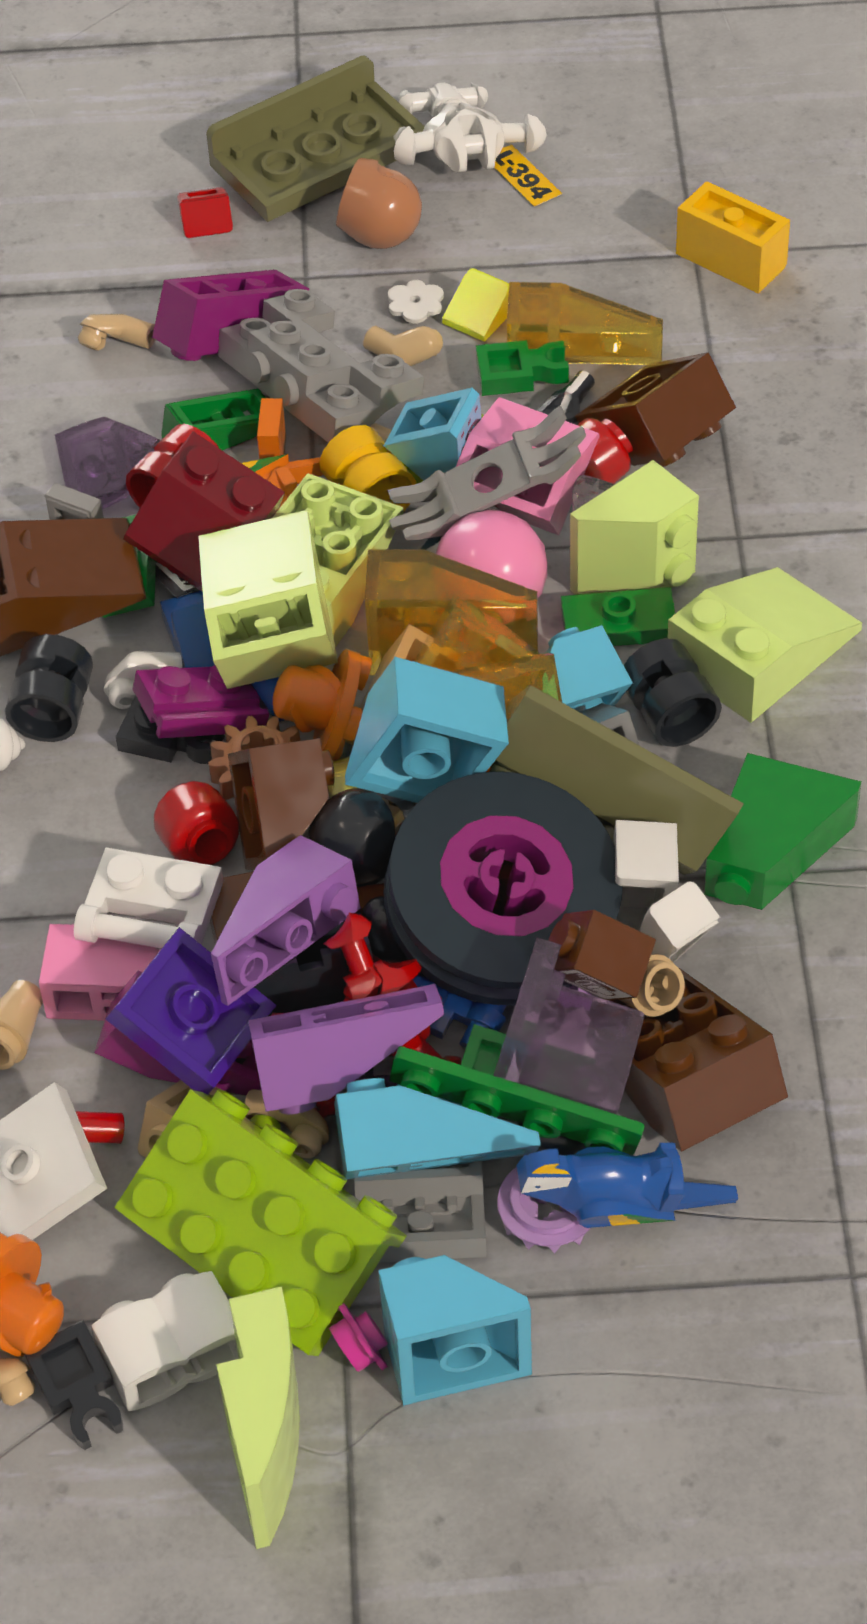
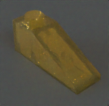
[507,282,663,365]

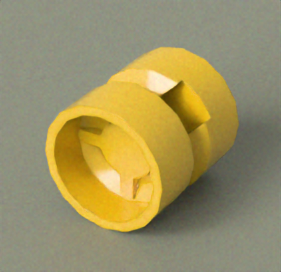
[320,425,416,511]

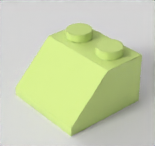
[570,460,699,595]

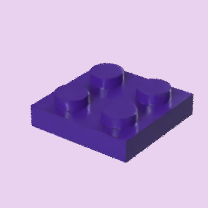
[105,927,276,1095]

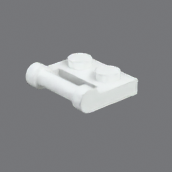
[74,847,223,949]

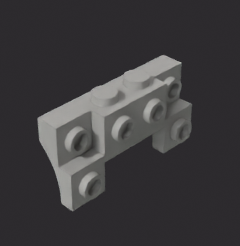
[218,289,424,443]

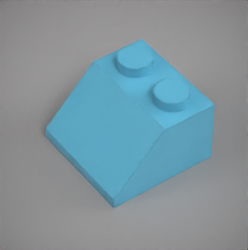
[345,657,509,803]
[378,1255,532,1406]

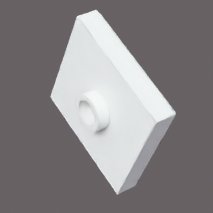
[0,1082,107,1240]

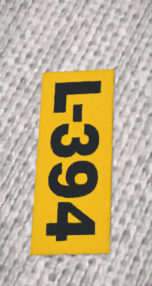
[494,144,563,207]

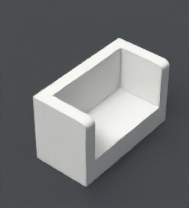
[612,820,679,931]

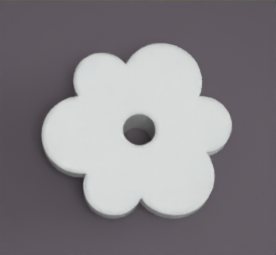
[388,280,444,324]

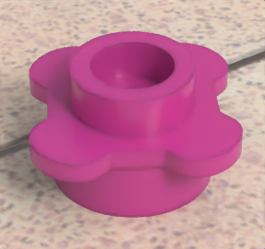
[329,1303,388,1372]

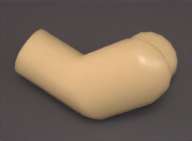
[78,314,155,351]
[363,326,443,366]
[245,1089,329,1158]

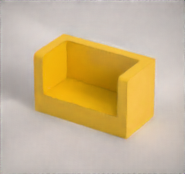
[676,181,790,294]

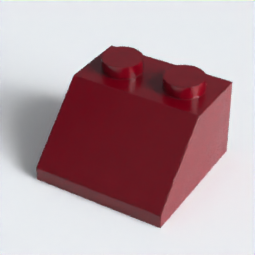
[123,431,285,592]

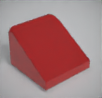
[177,187,233,238]

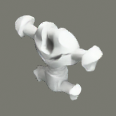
[393,82,547,172]

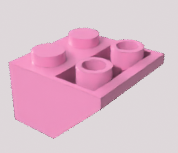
[456,397,600,535]

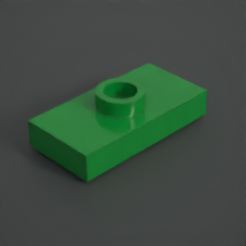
[561,587,676,646]

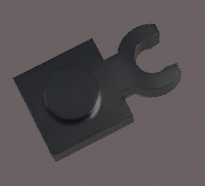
[116,695,225,764]
[24,1320,123,1450]

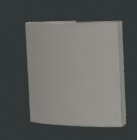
[354,1161,487,1263]

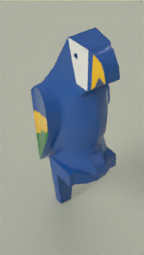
[516,1143,738,1228]

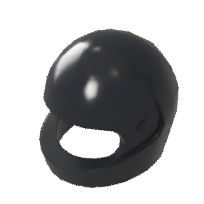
[308,788,416,886]

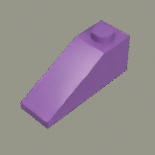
[248,984,444,1115]

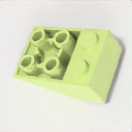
[272,473,404,647]
[198,510,338,689]

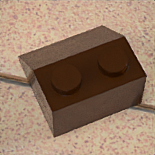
[575,352,736,467]
[228,738,335,870]

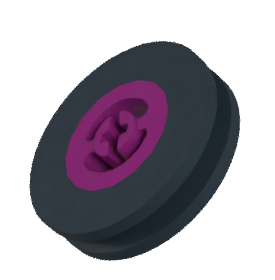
[384,772,623,1006]

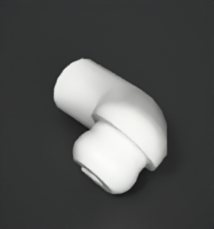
[104,651,182,709]

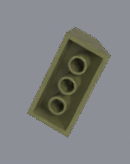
[489,685,744,875]

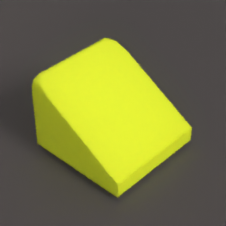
[442,268,513,342]

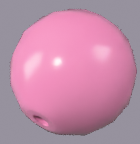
[434,509,547,625]

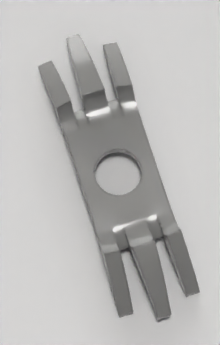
[388,406,587,540]

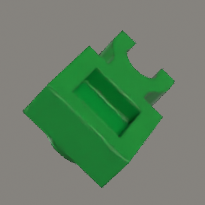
[476,340,569,396]

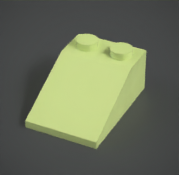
[668,567,862,723]

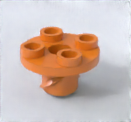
[273,649,372,761]
[0,1232,64,1357]

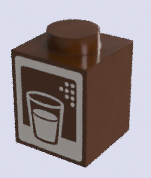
[544,910,656,1000]

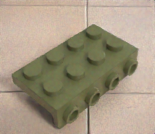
[206,55,425,222]

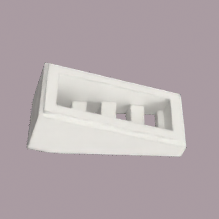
[639,881,720,963]

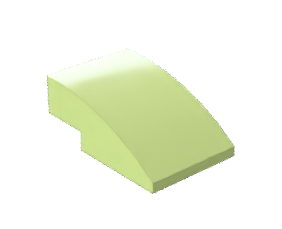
[216,1286,300,1549]

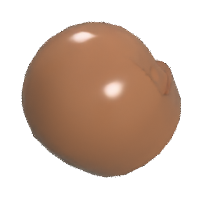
[336,158,422,249]

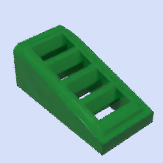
[161,388,266,451]

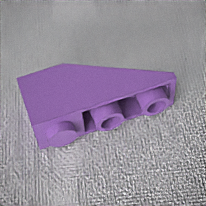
[211,835,360,1006]

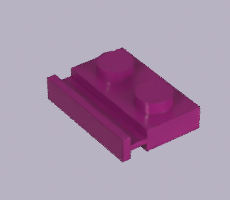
[132,665,269,738]

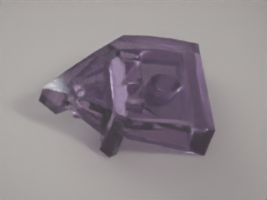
[55,416,161,510]

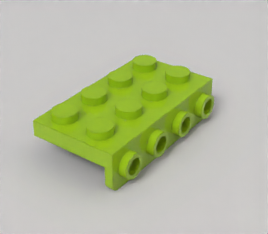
[114,1089,407,1356]

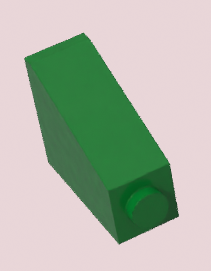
[705,753,862,910]

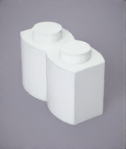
[91,1271,239,1411]

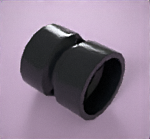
[5,634,93,742]
[624,638,722,747]

